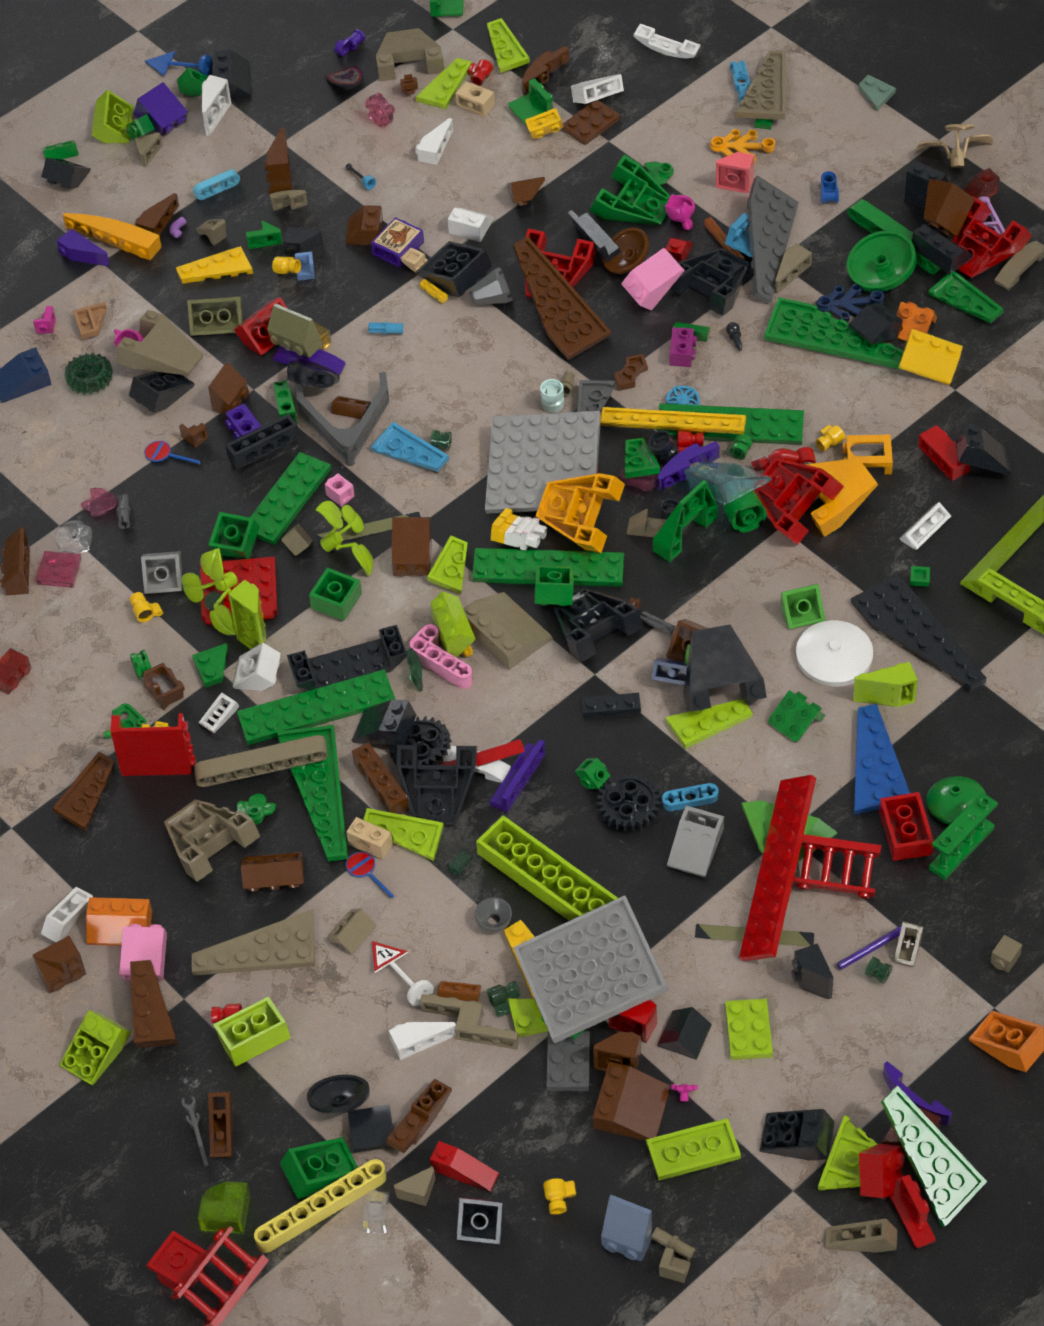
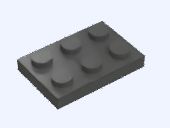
[547,1031,590,1091]

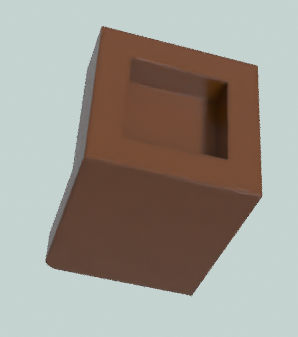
[179,423,209,448]

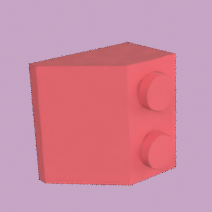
[715,152,754,193]

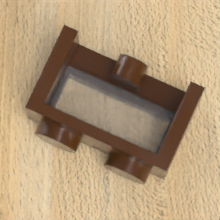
[143,663,185,710]

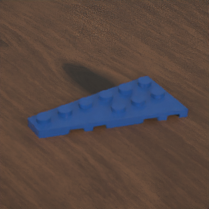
[854,704,910,815]

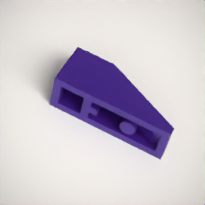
[57,229,109,266]

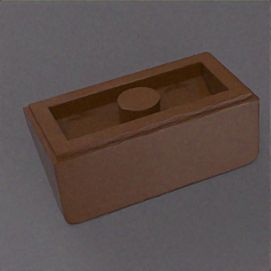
[332,396,372,419]

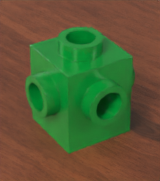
[575,758,611,789]

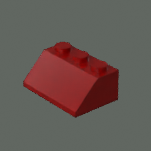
[234,297,288,356]

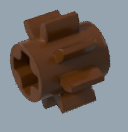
[400,74,418,95]

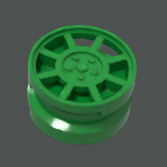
[130,649,151,679]

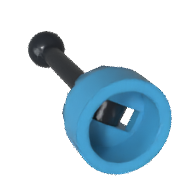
[346,163,377,190]

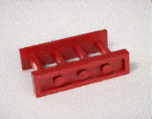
[793,834,881,899]
[171,1226,269,1326]

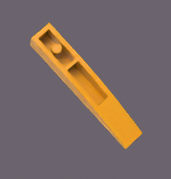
[63,213,161,260]

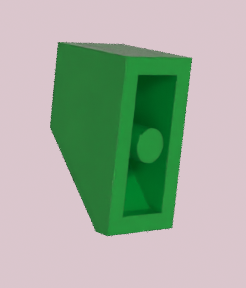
[176,67,208,97]

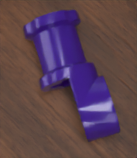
[334,29,366,56]

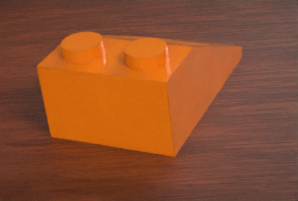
[969,1011,1044,1072]

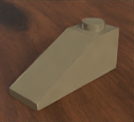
[775,243,812,294]
[825,1219,897,1253]

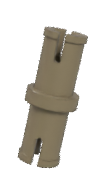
[651,1227,696,1260]

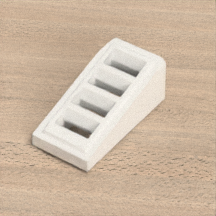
[198,692,239,733]

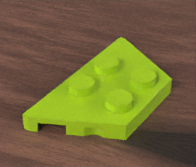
[818,1115,877,1190]

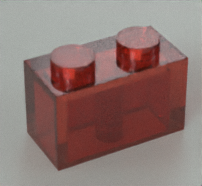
[0,648,31,695]

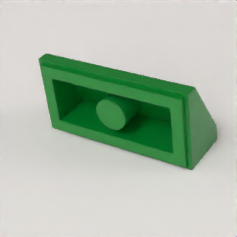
[42,140,79,160]
[672,322,710,342]

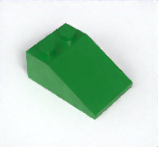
[280,1137,358,1199]

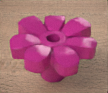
[671,1084,698,1101]

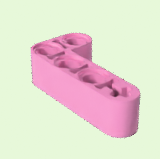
[410,624,473,689]

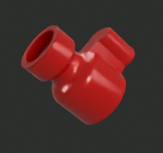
[468,59,493,86]
[677,431,704,453]
[211,1003,242,1023]

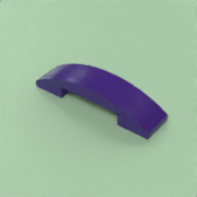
[273,346,346,376]
[883,1061,952,1126]

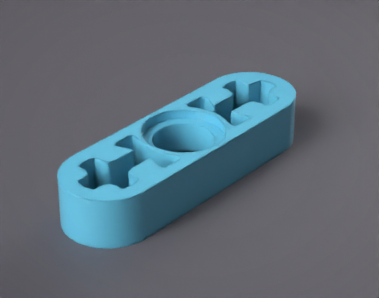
[193,169,240,200]

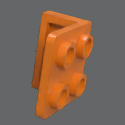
[897,302,937,341]

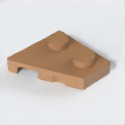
[73,302,107,339]

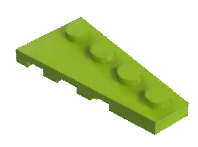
[487,18,530,73]
[363,808,444,861]

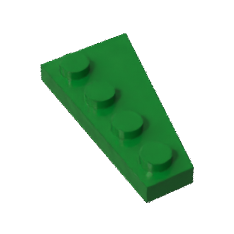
[928,271,1004,323]

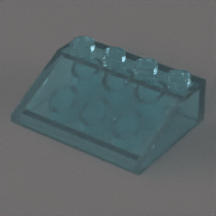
[684,462,772,504]

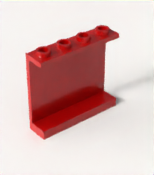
[110,713,196,776]

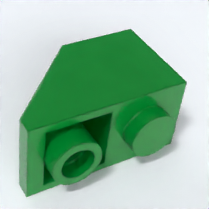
[126,114,155,140]

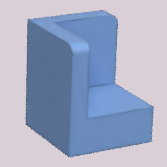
[295,252,315,280]

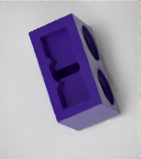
[225,404,262,439]

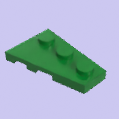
[625,438,660,479]

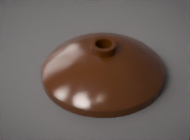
[603,228,650,274]

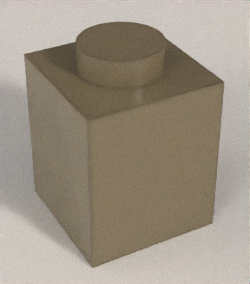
[990,935,1022,973]

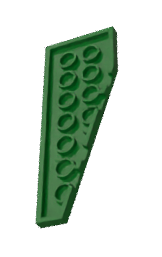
[764,297,903,370]

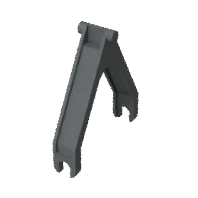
[295,372,389,466]

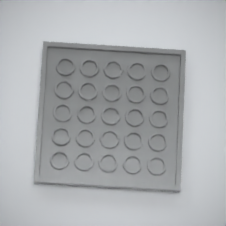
[485,411,601,514]
[513,896,669,1044]

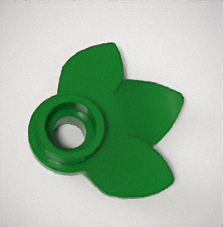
[644,161,674,185]
[237,793,276,825]

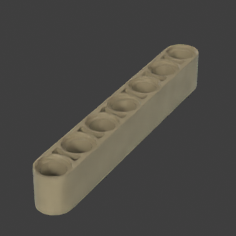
[194,735,328,787]

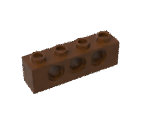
[352,742,409,814]

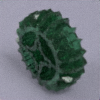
[65,352,113,395]

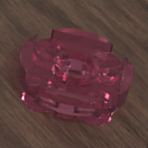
[365,93,395,127]

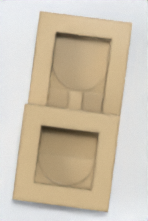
[401,248,428,272]

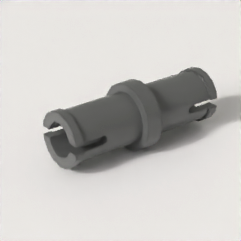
[116,494,131,529]

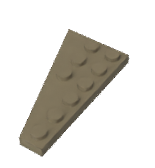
[735,51,786,120]
[192,909,315,975]

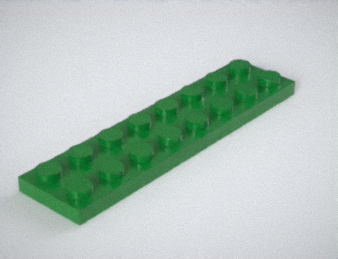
[657,403,804,445]
[472,548,624,587]
[237,669,396,745]

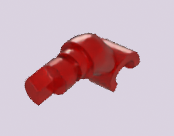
[751,447,816,472]

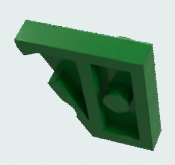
[192,643,228,688]

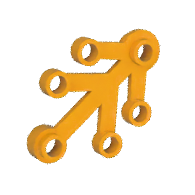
[710,129,776,164]

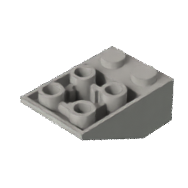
[667,806,724,877]

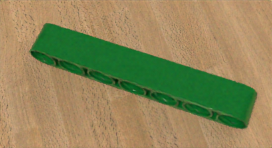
[847,199,941,274]

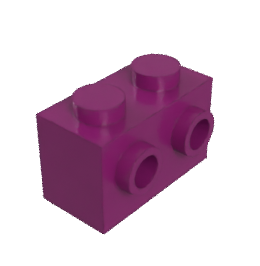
[670,327,697,367]

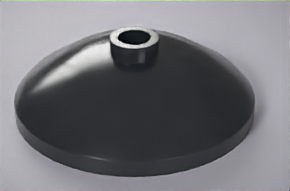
[307,1074,370,1115]

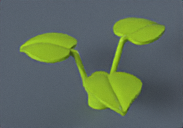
[316,501,374,577]
[181,548,238,635]

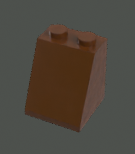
[924,179,975,237]
[392,517,432,576]

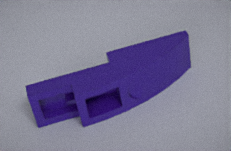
[658,441,720,491]

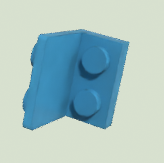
[725,213,753,257]

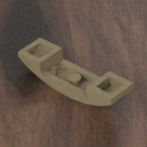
[994,241,1044,290]

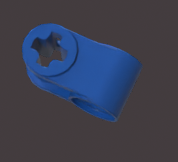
[820,171,839,204]

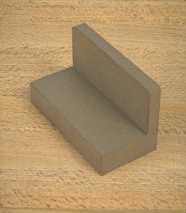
[327,908,376,954]

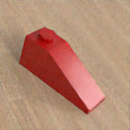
[430,1141,499,1192]

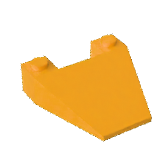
[805,458,878,537]
[536,473,625,553]

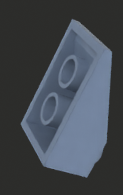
[601,1195,652,1261]

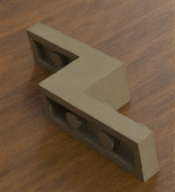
[420,994,519,1050]

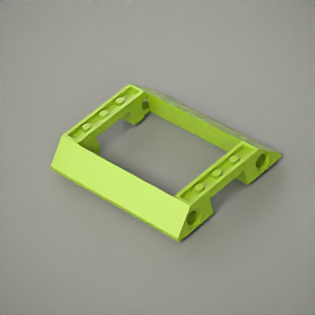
[960,495,1044,635]

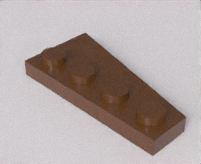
[53,751,115,831]

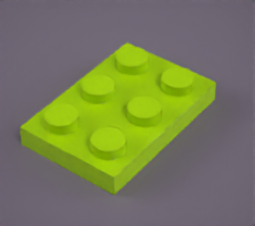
[725,998,773,1060]

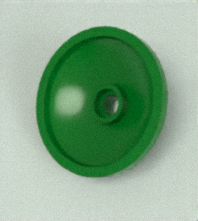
[926,776,986,824]

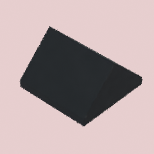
[658,1007,712,1060]
[457,1197,504,1244]

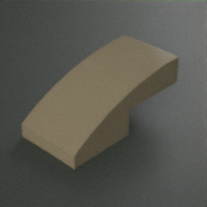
[270,190,308,211]

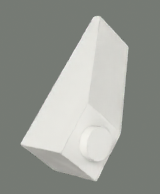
[571,74,624,104]
[415,118,453,165]
[41,887,93,942]
[389,1022,456,1060]

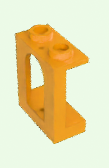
[842,434,893,474]

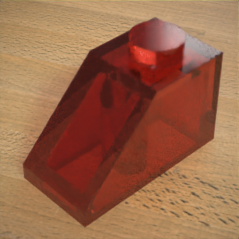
[963,168,1000,198]

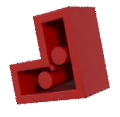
[859,1144,904,1198]

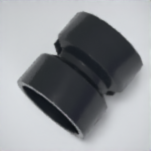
[648,430,679,464]

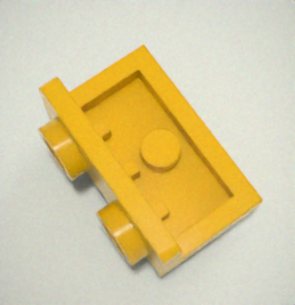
[525,108,564,140]

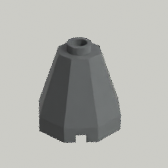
[469,267,513,304]

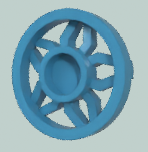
[666,386,700,405]

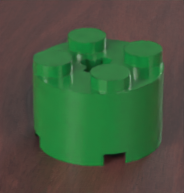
[724,488,767,533]

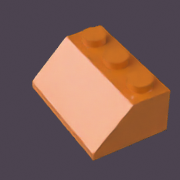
[86,897,152,946]

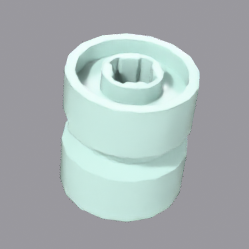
[540,379,564,413]

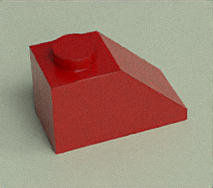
[665,238,693,262]

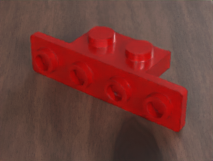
[889,1169,936,1249]

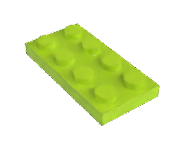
[646,1118,741,1181]

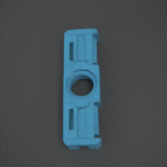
[730,61,751,103]

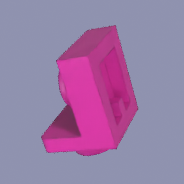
[33,306,56,334]

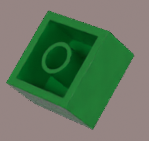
[209,512,260,559]
[534,565,574,606]
[309,568,362,621]

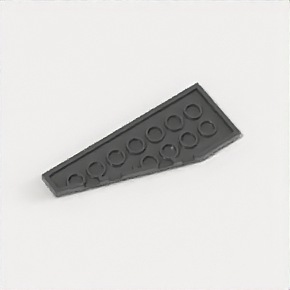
[747,175,799,305]

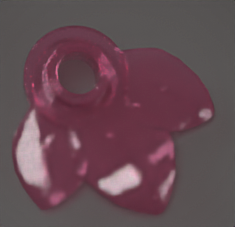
[81,488,117,517]

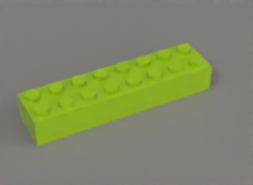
[476,815,618,921]

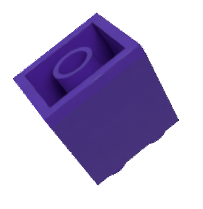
[133,82,188,135]

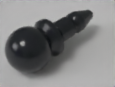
[726,322,742,351]

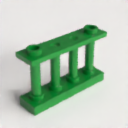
[929,792,998,881]

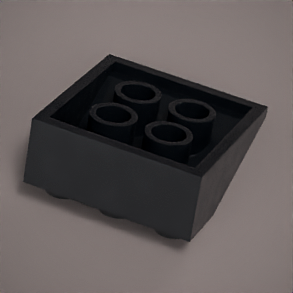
[416,241,492,297]

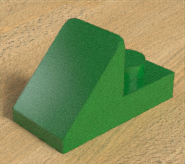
[246,221,283,249]

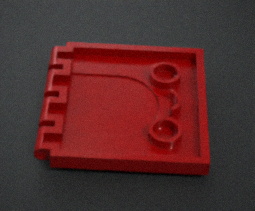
[200,557,278,625]

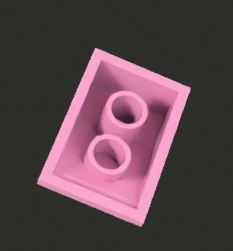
[621,248,685,310]

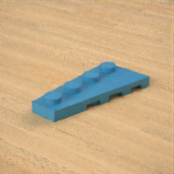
[370,422,449,472]

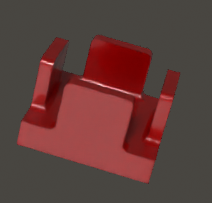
[147,1231,206,1290]

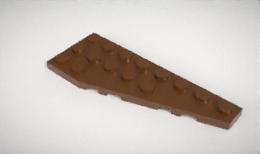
[513,236,611,360]

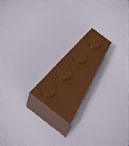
[130,960,179,1048]

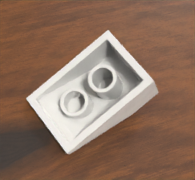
[202,75,231,137]

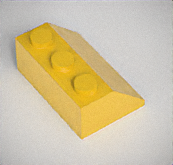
[899,329,963,385]

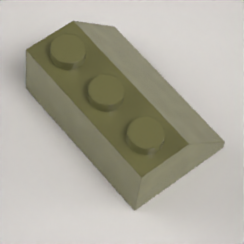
[187,296,243,336]
[267,303,323,358]

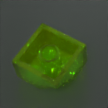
[198,1181,250,1234]

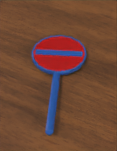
[144,441,201,464]
[346,852,394,898]

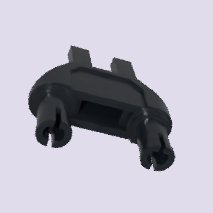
[287,361,340,388]

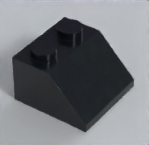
[41,157,91,189]
[848,303,903,344]
[791,944,834,999]

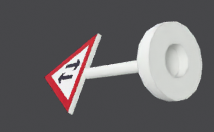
[372,941,434,1006]

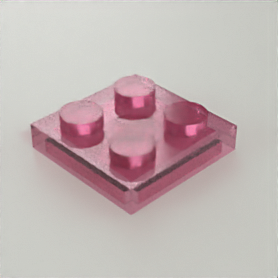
[36,551,82,588]

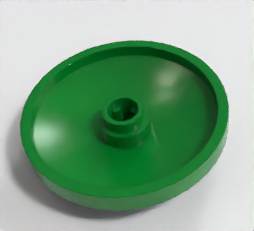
[847,231,917,292]

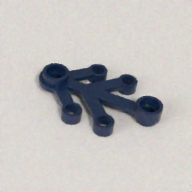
[815,284,884,322]

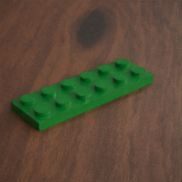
[250,452,331,545]

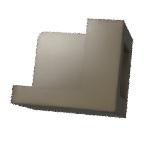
[281,523,313,556]
[659,1247,690,1283]

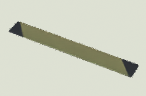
[315,512,421,546]
[695,924,814,946]

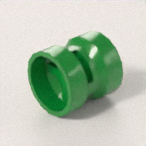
[729,434,753,460]

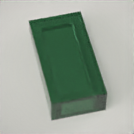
[448,850,473,876]

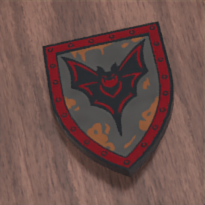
[325,66,364,92]

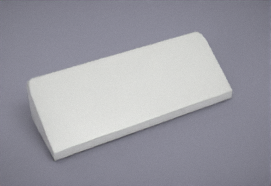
[899,502,951,550]

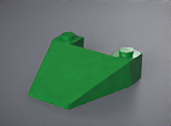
[589,155,670,225]
[653,480,718,562]

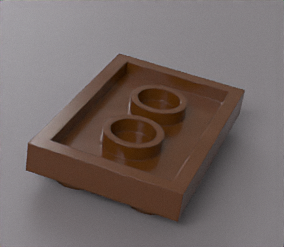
[562,100,620,145]

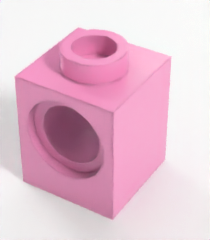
[325,474,355,507]

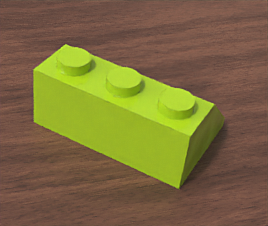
[91,90,134,143]
[430,591,476,658]
[213,996,291,1067]

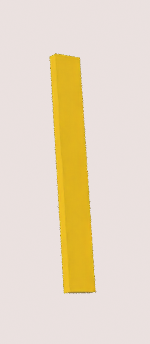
[600,407,746,434]

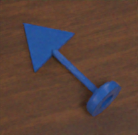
[145,51,213,77]

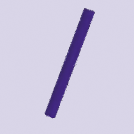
[837,925,902,970]

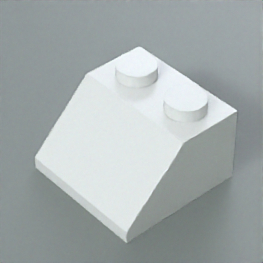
[448,207,494,242]
[233,643,281,691]

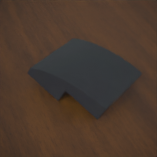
[348,1104,393,1152]

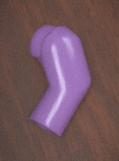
[170,217,187,238]

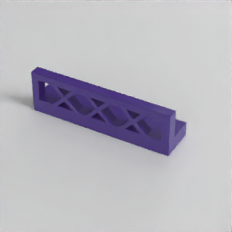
[490,739,545,813]

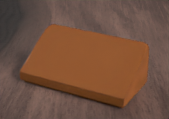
[437,981,481,1003]

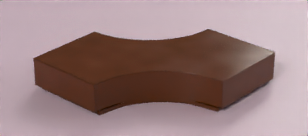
[613,354,648,391]

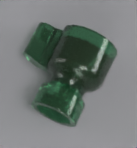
[487,980,521,1017]

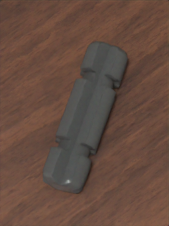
[641,611,675,635]

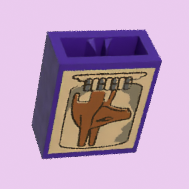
[371,217,424,268]

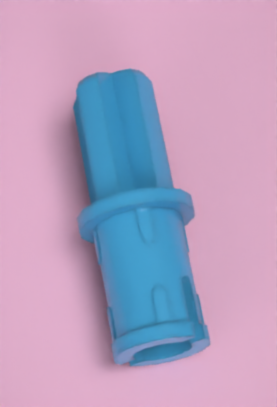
[368,321,403,335]

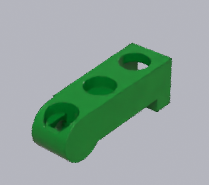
[273,380,297,424]

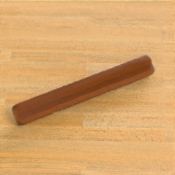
[704,217,746,260]

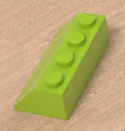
[228,580,266,649]

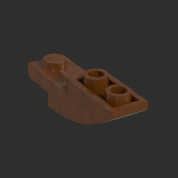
[522,46,570,95]
[386,1079,452,1153]

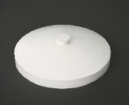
[796,620,873,687]

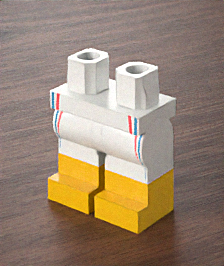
[491,508,547,550]

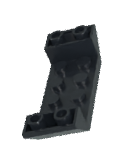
[287,625,408,691]

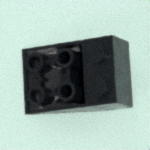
[759,1109,835,1161]

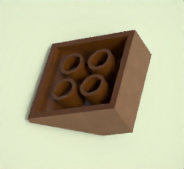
[264,127,292,195]
[593,1062,671,1141]

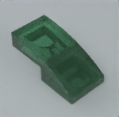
[407,648,423,692]

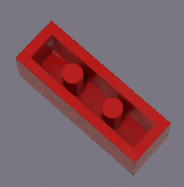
[918,425,970,481]

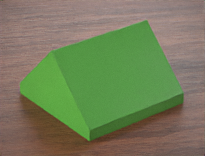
[780,584,826,629]

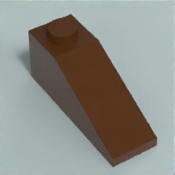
[135,193,179,235]
[208,1092,233,1157]

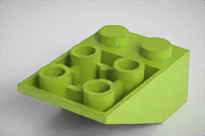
[853,662,918,707]
[59,1010,132,1085]

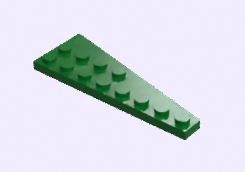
[277,725,348,861]

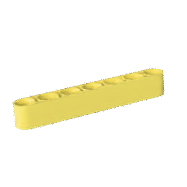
[254,1159,386,1253]

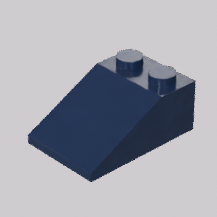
[0,347,52,403]

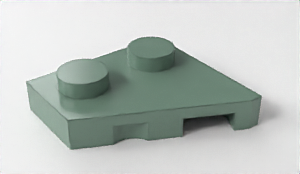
[859,75,896,111]

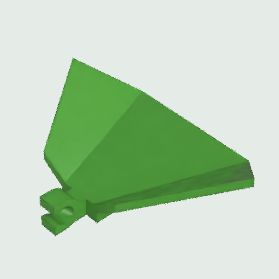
[741,800,838,863]

